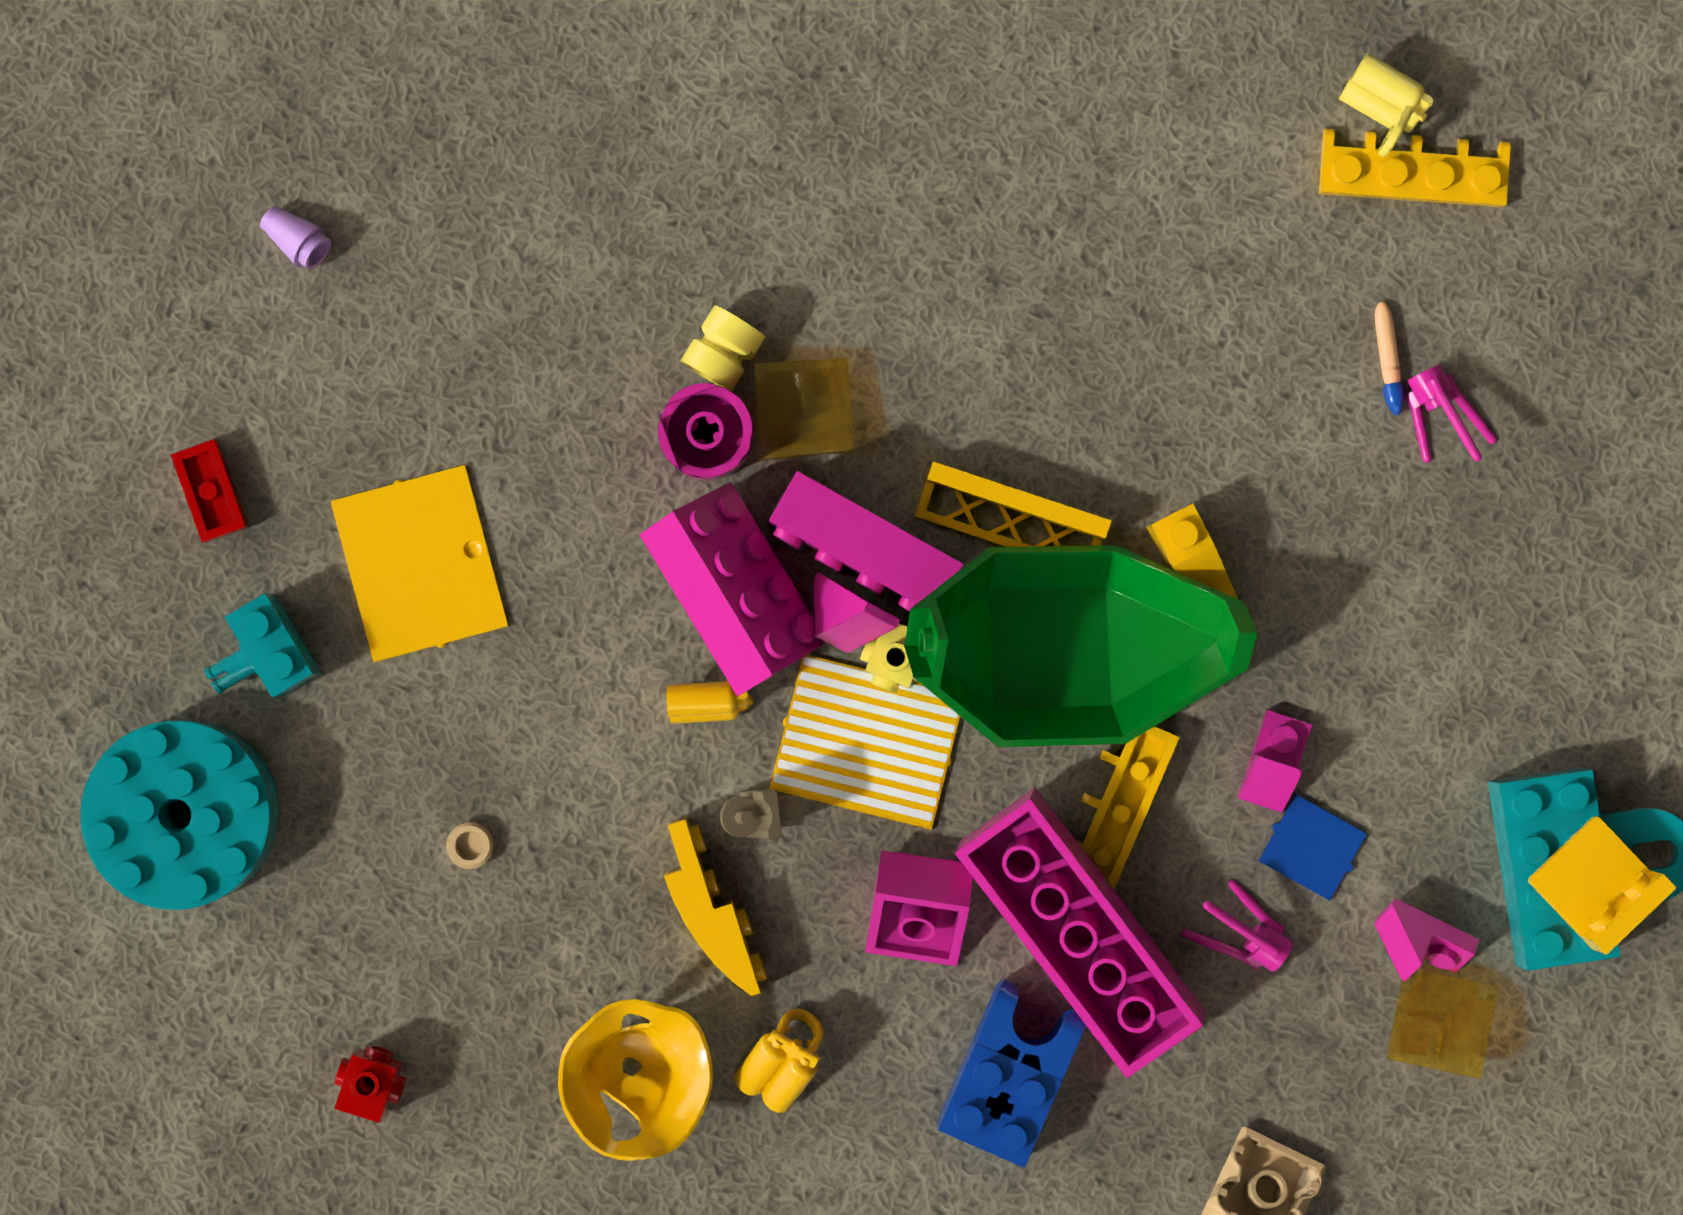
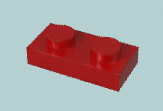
[171,439,249,543]

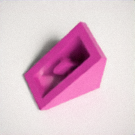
[814,572,900,653]

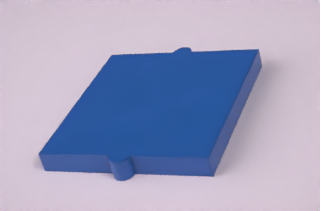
[1258,794,1367,901]

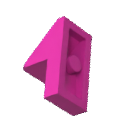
[1237,710,1312,813]
[1374,898,1480,981]

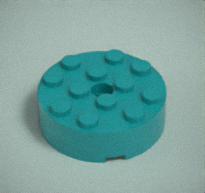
[80,720,279,910]

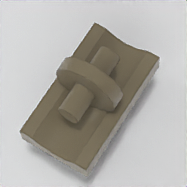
[720,790,803,839]

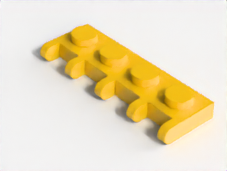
[1319,128,1511,207]
[1076,726,1180,889]

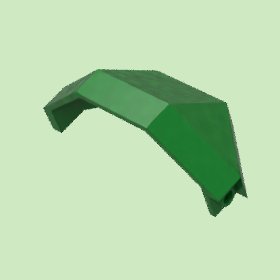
[904,545,1258,747]

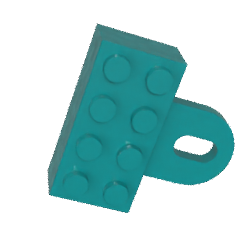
[1488,768,1683,971]

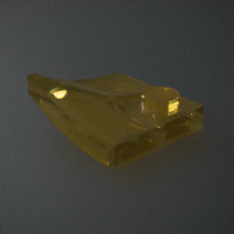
[753,358,855,462]
[1387,969,1499,1079]

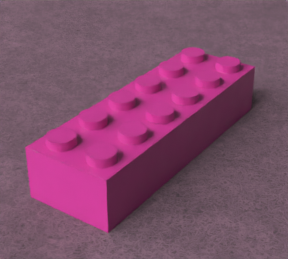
[955,787,1205,1078]

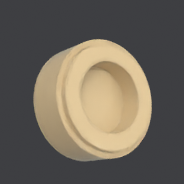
[446,822,494,869]

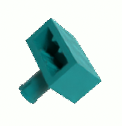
[204,593,322,698]

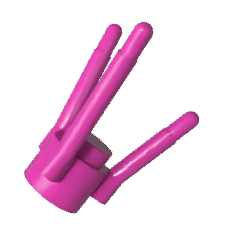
[1405,364,1497,463]
[1181,880,1293,972]

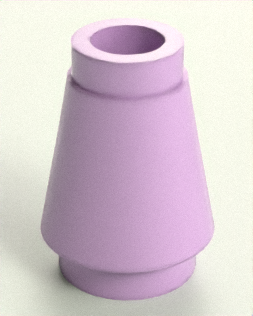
[260,206,331,270]

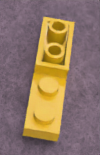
[664,817,767,996]

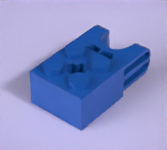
[936,978,1086,1168]

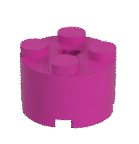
[658,383,754,481]

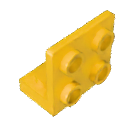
[1528,816,1676,955]

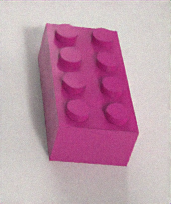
[769,471,963,613]
[639,482,827,697]

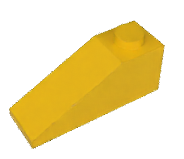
[1146,503,1238,599]

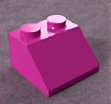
[865,850,973,966]

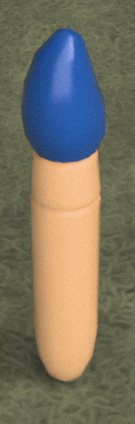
[1375,301,1405,415]

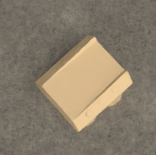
[1201,1127,1326,1215]

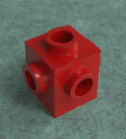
[334,1045,407,1123]

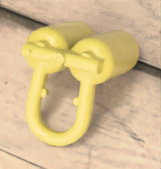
[1338,53,1433,157]

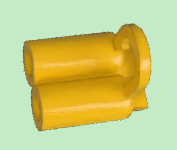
[666,680,753,724]
[734,1008,824,1113]

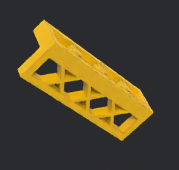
[914,461,1112,547]

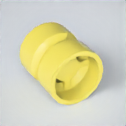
[680,305,766,392]

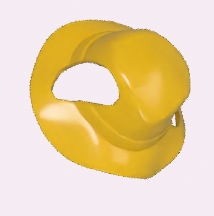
[558,999,713,1161]

